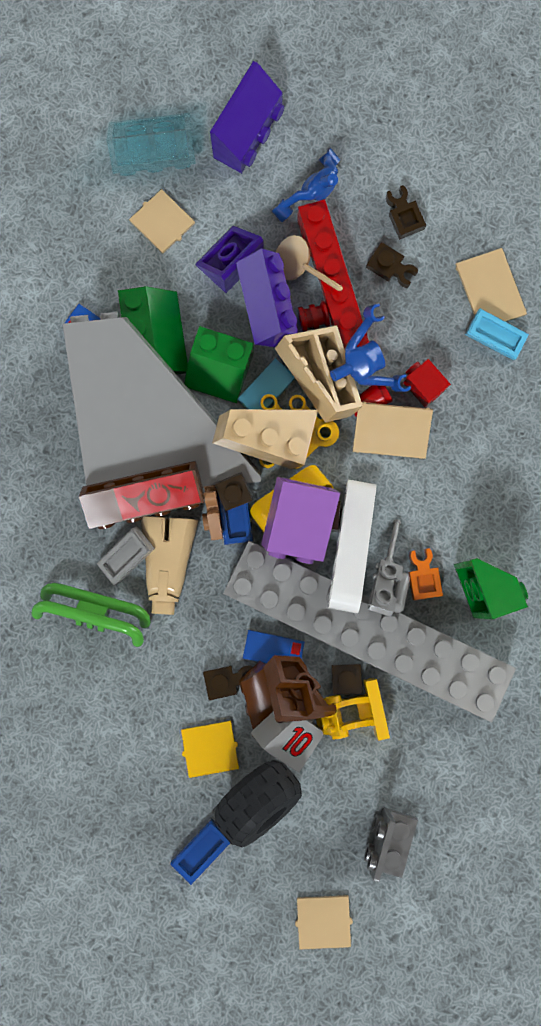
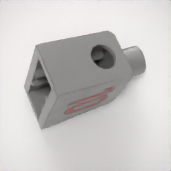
[251,711,323,773]

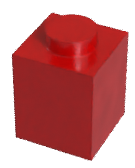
[403,359,451,408]

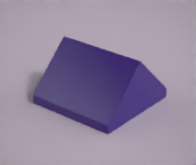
[195,226,264,293]

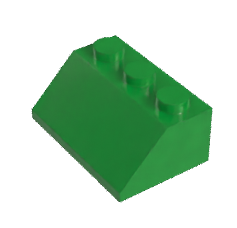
[118,286,188,375]
[454,558,528,619]

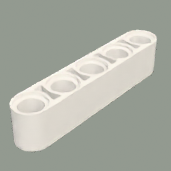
[328,479,376,614]

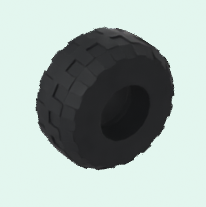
[214,760,302,847]

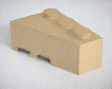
[212,409,318,469]

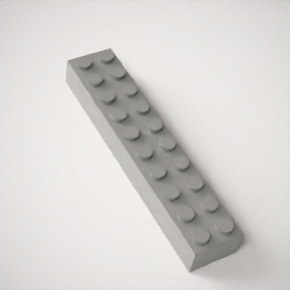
[223,541,516,723]

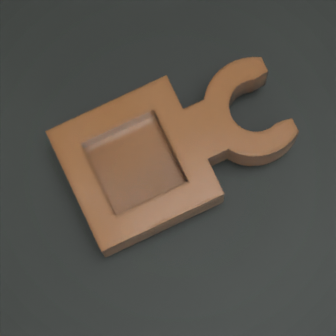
[202,485,223,541]

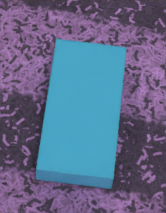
[465,308,529,360]
[238,358,295,410]

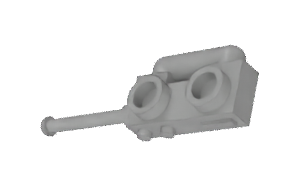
[368,519,410,617]

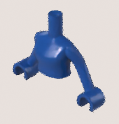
[272,147,340,222]
[330,304,411,392]

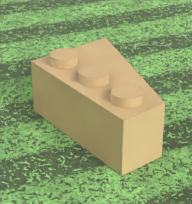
[275,326,363,423]

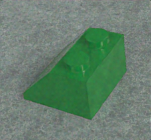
[184,326,254,404]

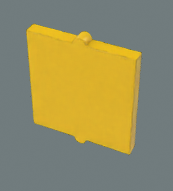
[181,720,239,778]

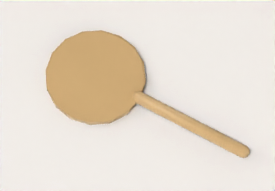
[276,235,343,291]

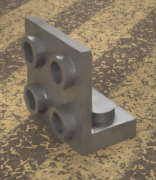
[364,807,418,882]

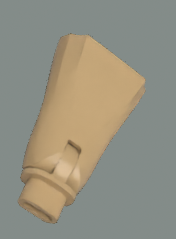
[141,516,198,615]

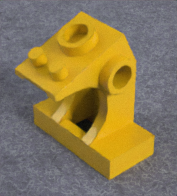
[316,677,390,741]

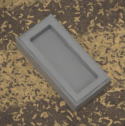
[97,527,155,586]

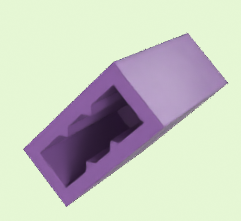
[261,477,340,564]

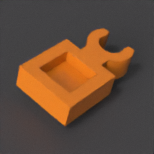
[408,548,443,600]

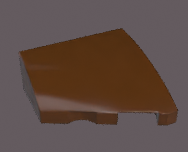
[263,655,337,722]
[239,661,273,739]

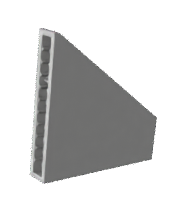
[62,312,261,488]

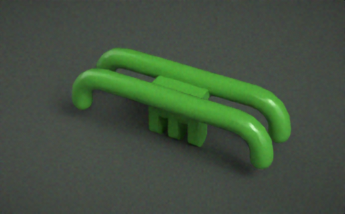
[31,583,151,647]

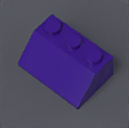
[210,61,284,174]
[236,249,298,347]

